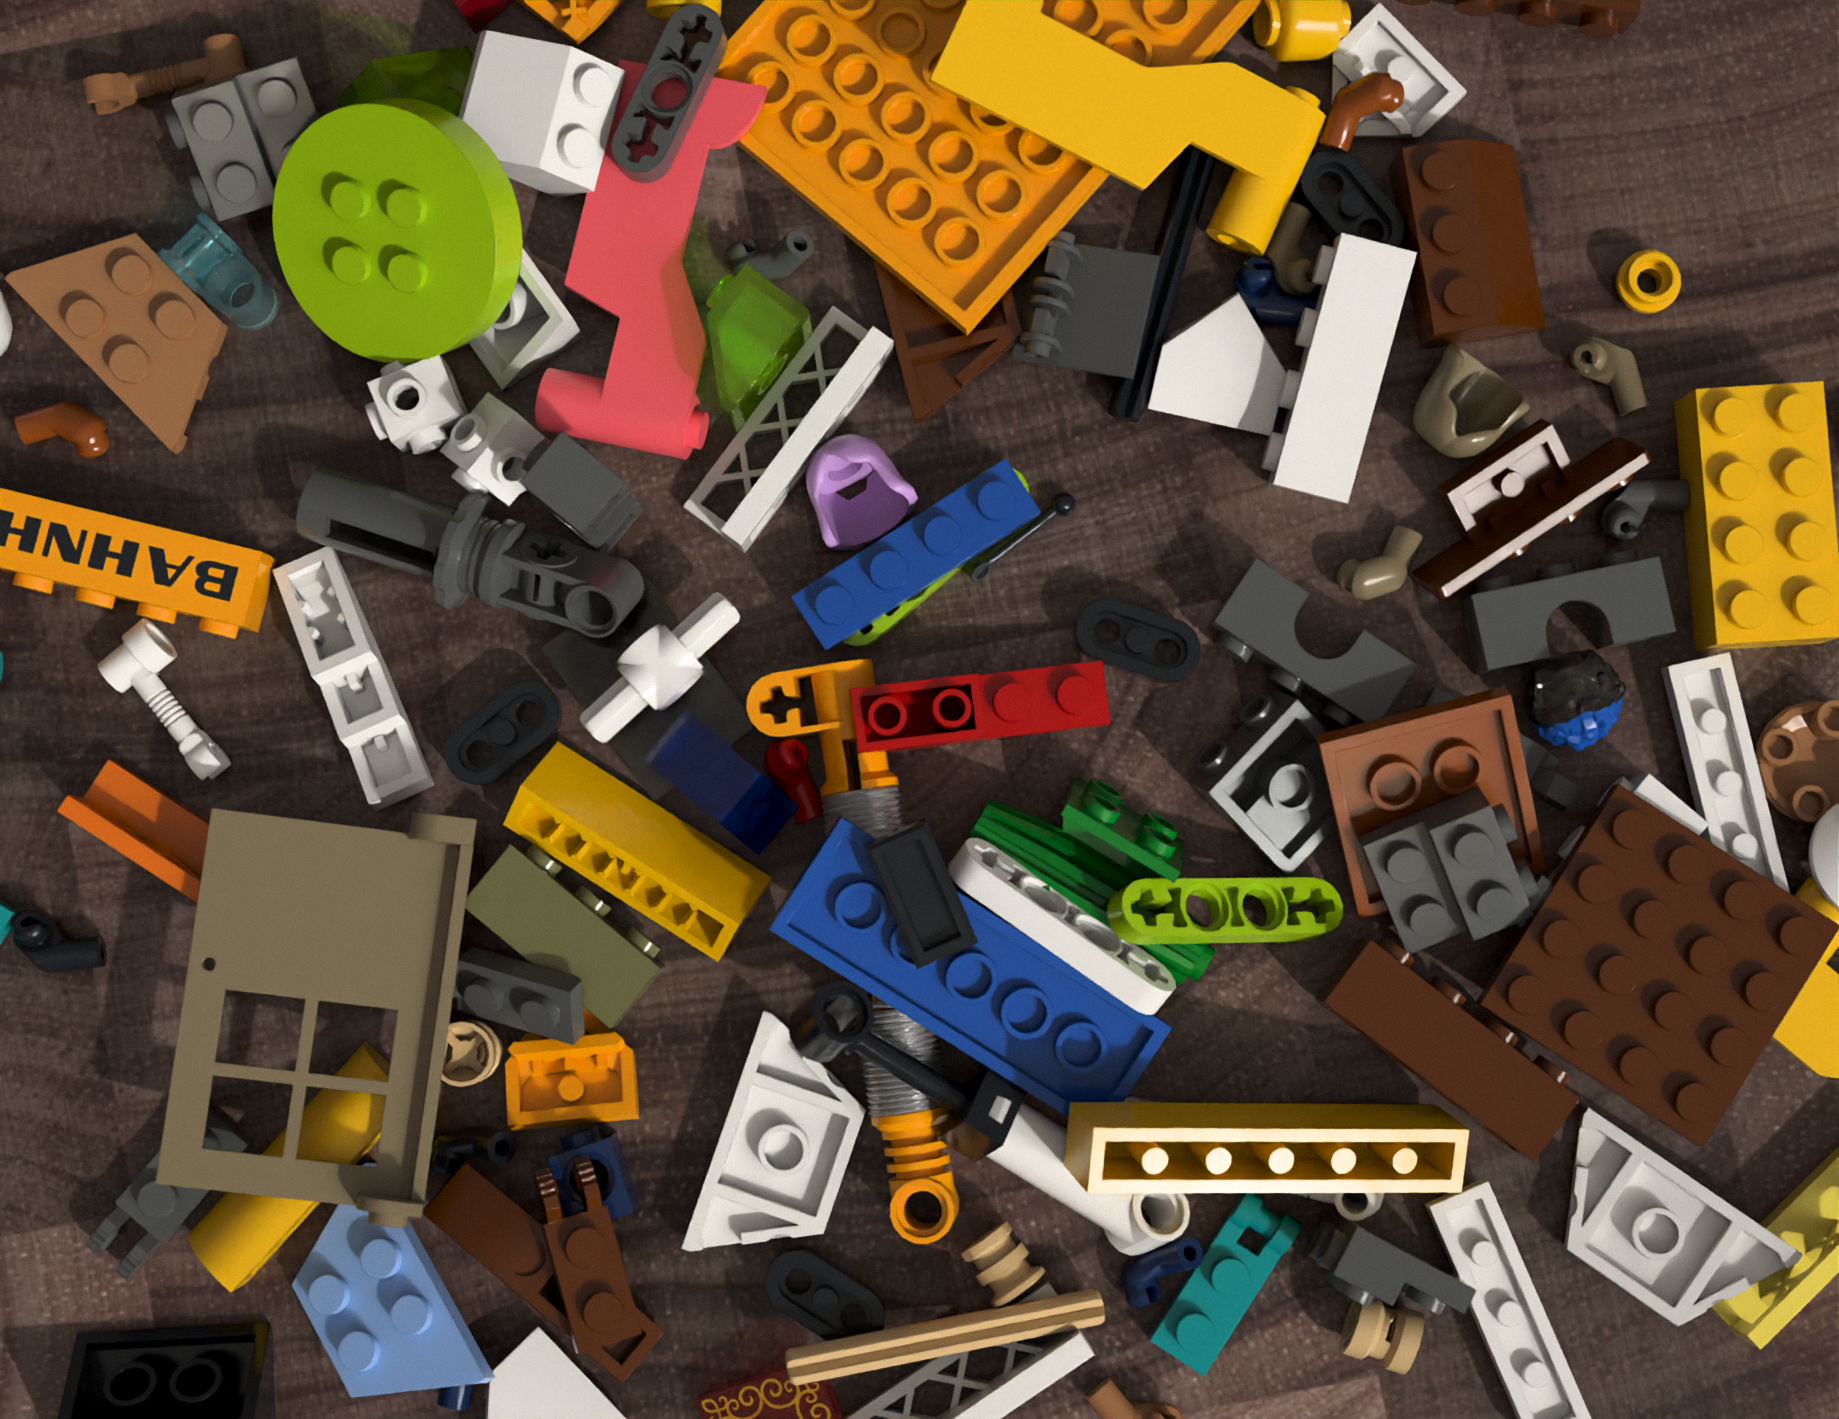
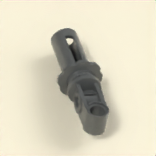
[296,466,644,638]

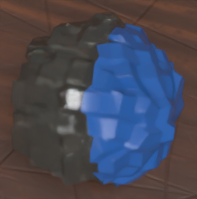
[1523,649,1627,752]

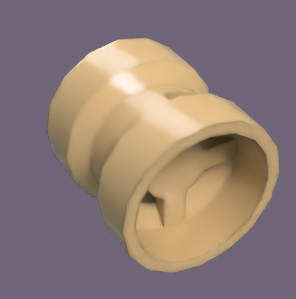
[441,1019,504,1087]
[1340,1297,1425,1375]

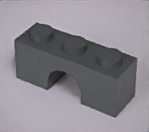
[519,431,644,555]
[1459,550,1676,675]
[1207,558,1417,729]

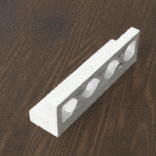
[683,306,894,553]
[842,1280,1094,1419]

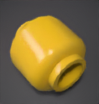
[1252,0,1351,62]

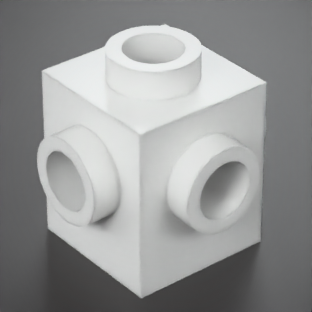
[365,355,469,454]
[439,392,545,507]

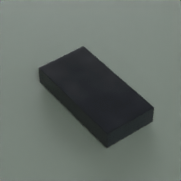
[863,818,978,969]

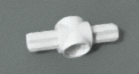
[579,592,740,743]

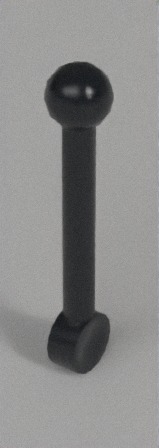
[964,492,1075,582]

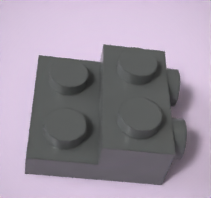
[165,54,321,222]
[1189,690,1336,877]
[1358,787,1539,954]
[1306,1212,1477,1315]

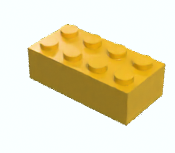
[1674,381,1839,652]

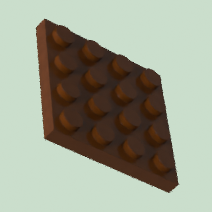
[1475,784,1839,1148]

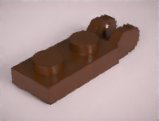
[533,1155,643,1354]

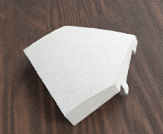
[1332,2,1467,138]
[1148,292,1286,436]
[484,1326,626,1419]

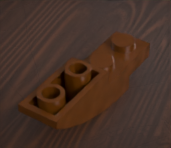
[423,1162,665,1384]

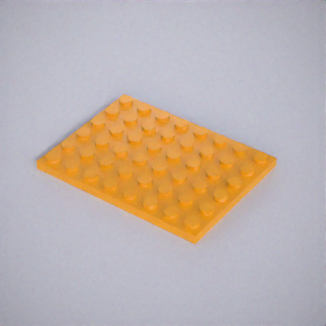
[714,0,1263,336]

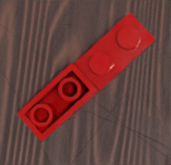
[849,660,1111,754]

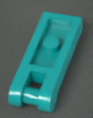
[1148,1193,1301,1377]

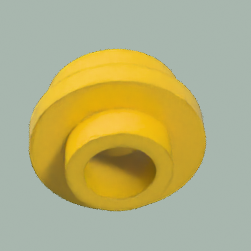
[1616,250,1681,314]

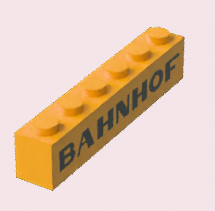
[0,488,277,639]

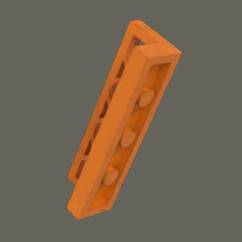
[57,759,209,903]

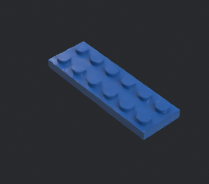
[768,815,1172,1117]

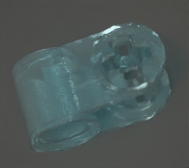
[156,209,279,331]

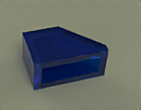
[643,710,800,856]

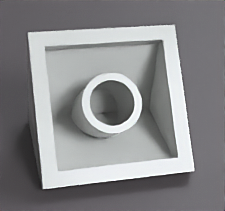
[469,247,583,390]

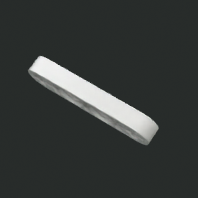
[948,838,1176,1015]

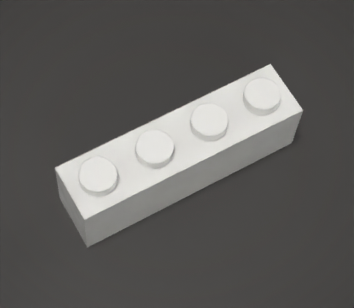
[1261,233,1417,503]

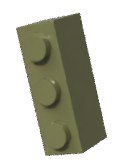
[465,843,666,1028]

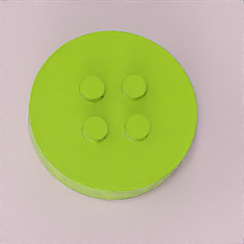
[272,98,523,364]

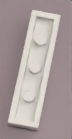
[1661,652,1790,893]
[1425,1179,1591,1419]

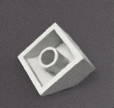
[458,30,626,198]

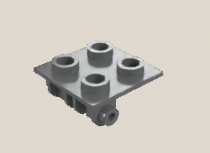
[1011,230,1160,379]

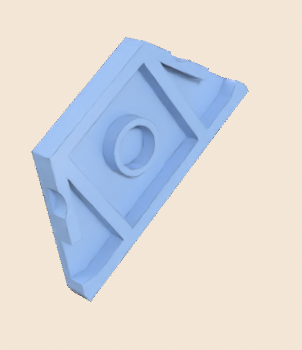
[292,1163,495,1398]

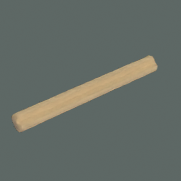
[785,1289,1105,1385]

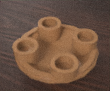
[1755,700,1839,825]

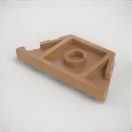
[4,233,228,454]

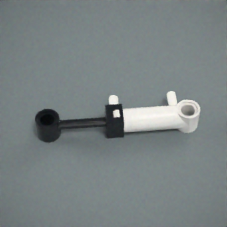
[788,980,1190,1256]

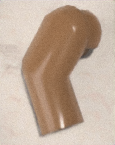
[1086,1378,1183,1419]

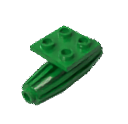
[958,776,1215,986]

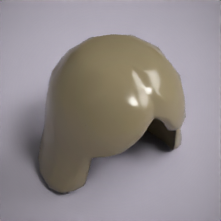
[1413,343,1531,459]

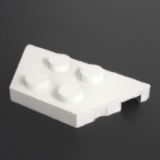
[681,1010,866,1252]
[1564,1107,1803,1327]

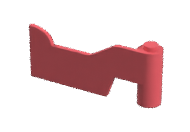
[535,59,768,460]

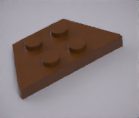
[871,257,1023,425]

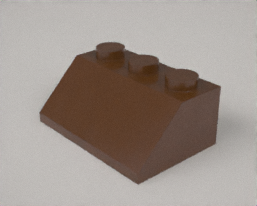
[1389,138,1546,350]

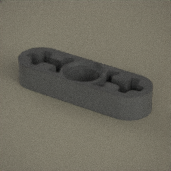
[612,4,727,183]

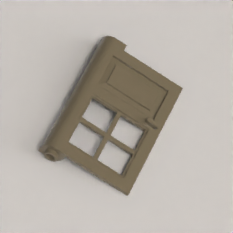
[155,808,477,1228]

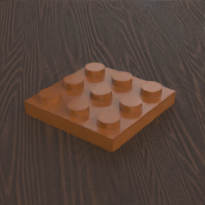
[1315,686,1547,919]

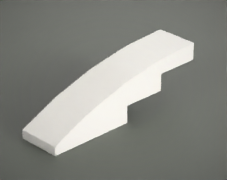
[272,546,435,811]

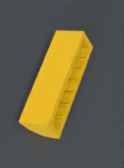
[503,741,772,962]
[188,1041,390,1293]

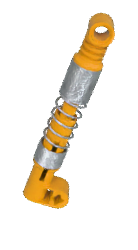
[746,659,960,1244]

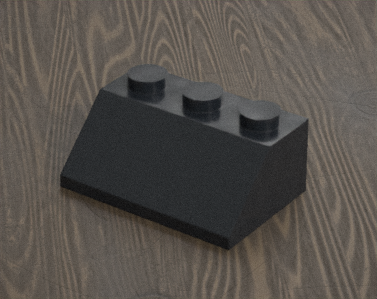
[57,1323,276,1419]

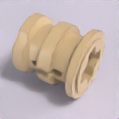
[960,1220,1046,1309]

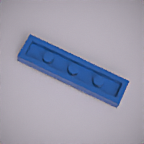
[791,458,1041,653]

